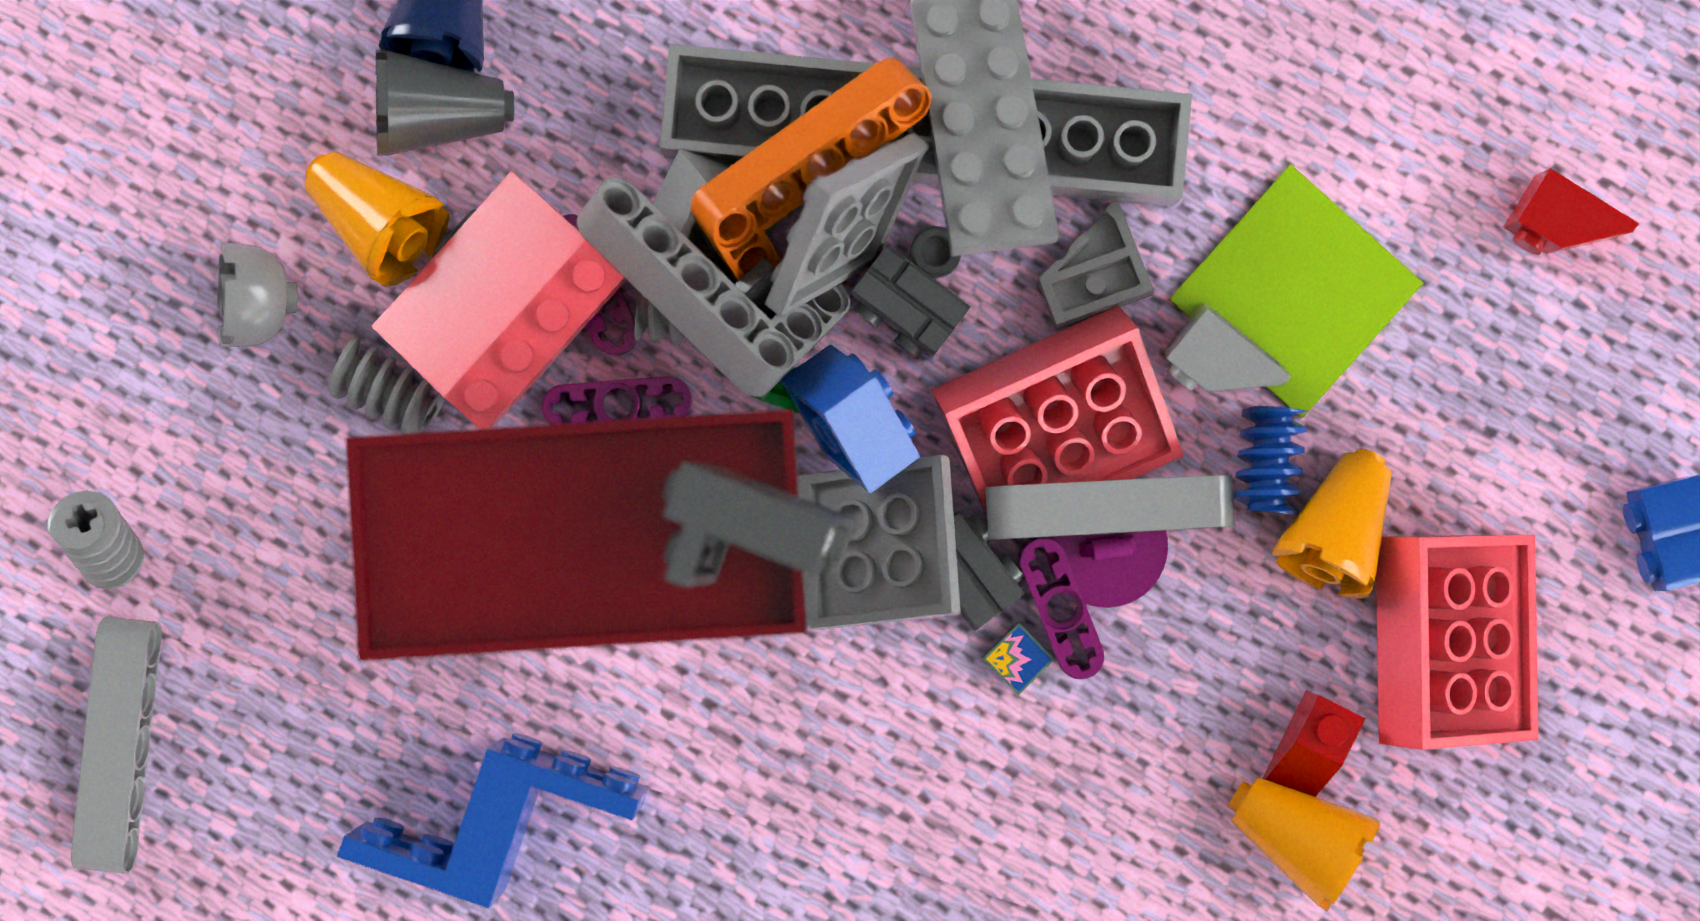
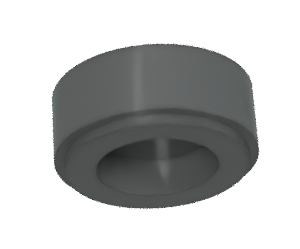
[910,226,961,279]

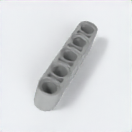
[985,475,1235,540]
[71,616,162,874]

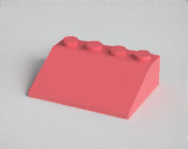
[371,171,627,429]
[931,305,1184,540]
[1376,535,1539,750]

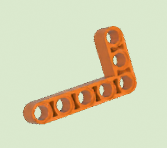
[690,58,931,283]

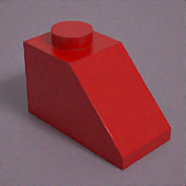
[1503,168,1639,255]
[1262,690,1366,797]

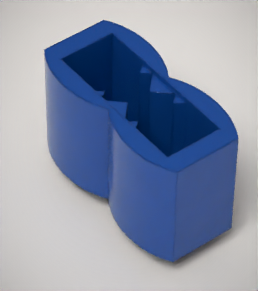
[1623,475,1700,591]

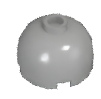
[217,243,298,347]

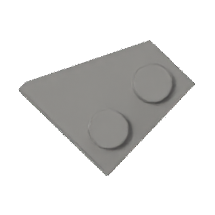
[1038,201,1154,330]

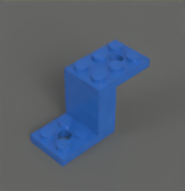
[337,733,649,909]

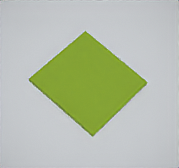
[1168,164,1424,419]

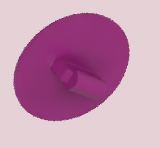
[1046,530,1168,608]

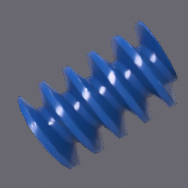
[1233,406,1308,515]

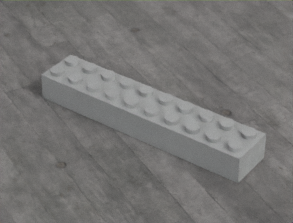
[659,44,1192,207]

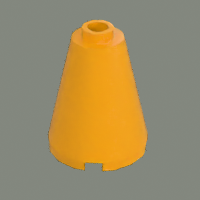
[305,152,450,287]
[1272,448,1392,599]
[1227,777,1381,912]

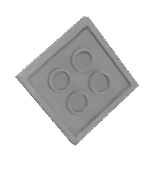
[765,133,929,317]
[801,455,961,630]

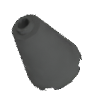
[376,50,514,156]

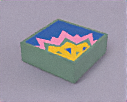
[981,622,1055,695]

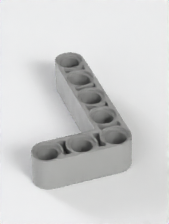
[577,178,850,397]

